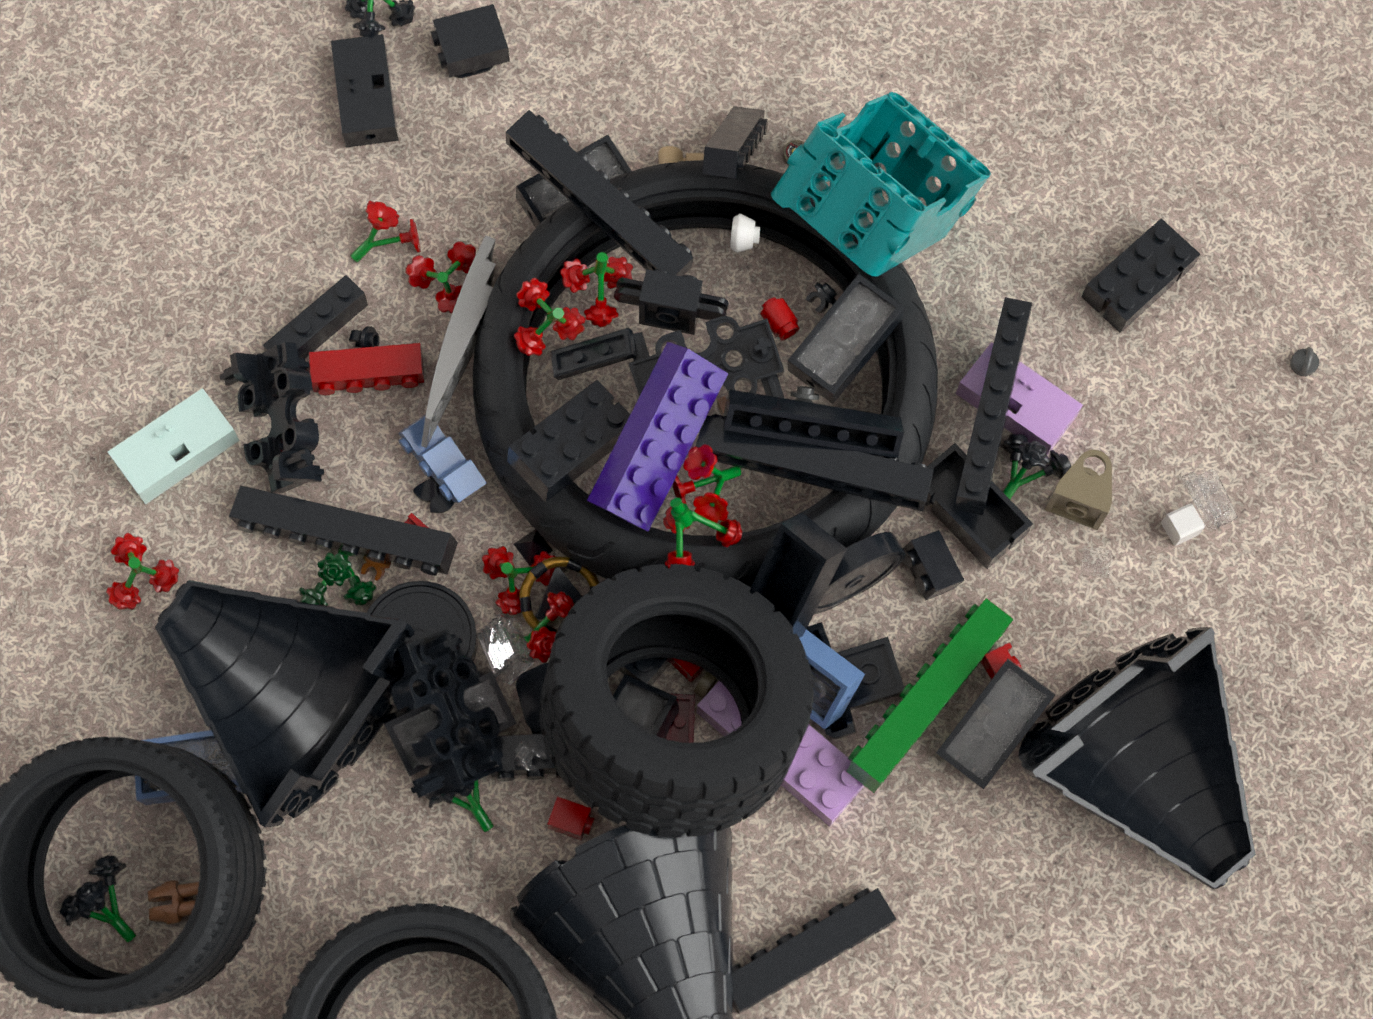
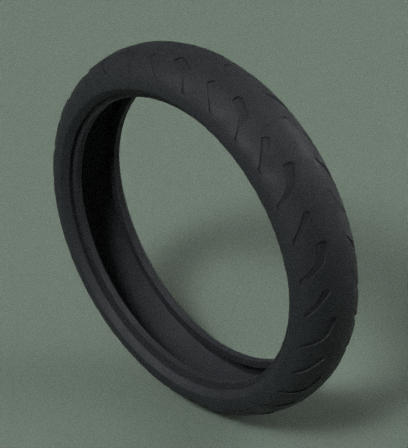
[472,160,938,587]

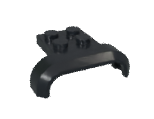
[806,622,904,740]

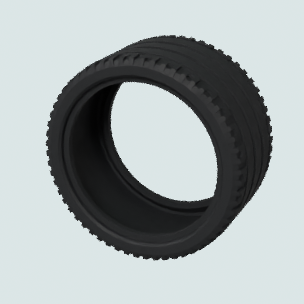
[0,737,267,1014]
[282,903,557,1019]

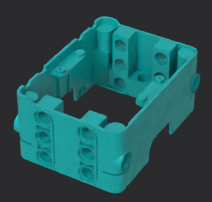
[771,92,991,277]

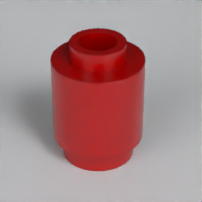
[760,297,800,341]

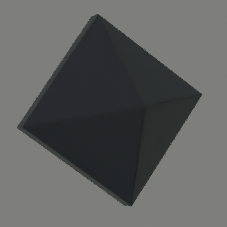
[514,529,553,566]

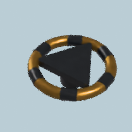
[519,556,599,632]

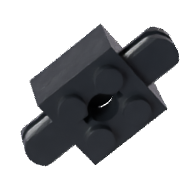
[613,269,729,335]

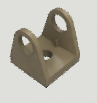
[1045,450,1112,530]

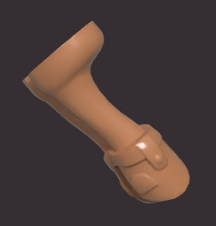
[148,880,199,925]

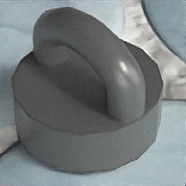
[1290,347,1319,377]

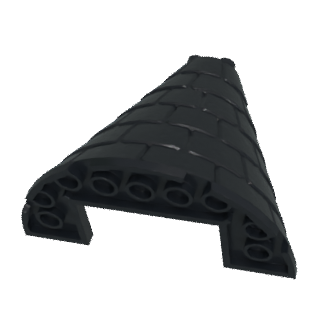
[155,580,415,827]
[1018,627,1256,889]
[510,824,734,1019]

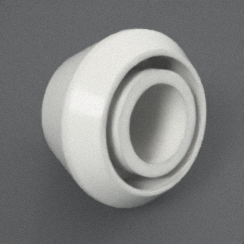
[730,214,760,252]

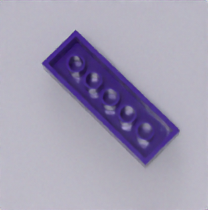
[587,342,728,531]

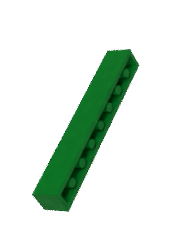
[846,598,1014,793]

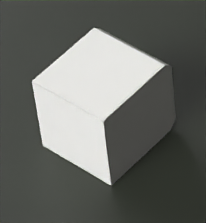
[1161,503,1205,547]

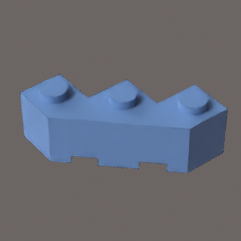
[398,414,487,503]

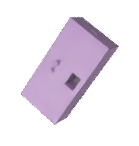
[956,342,1083,455]

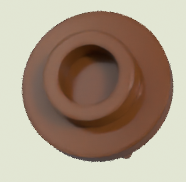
[361,556,391,581]

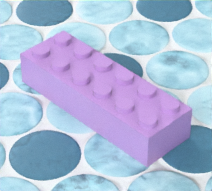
[696,681,864,827]

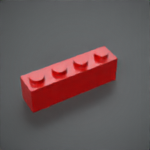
[309,343,425,395]

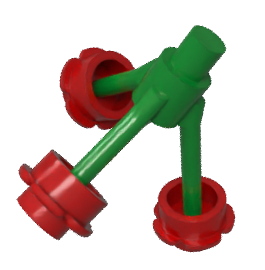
[663,498,742,568]

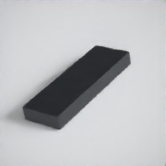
[550,327,636,380]

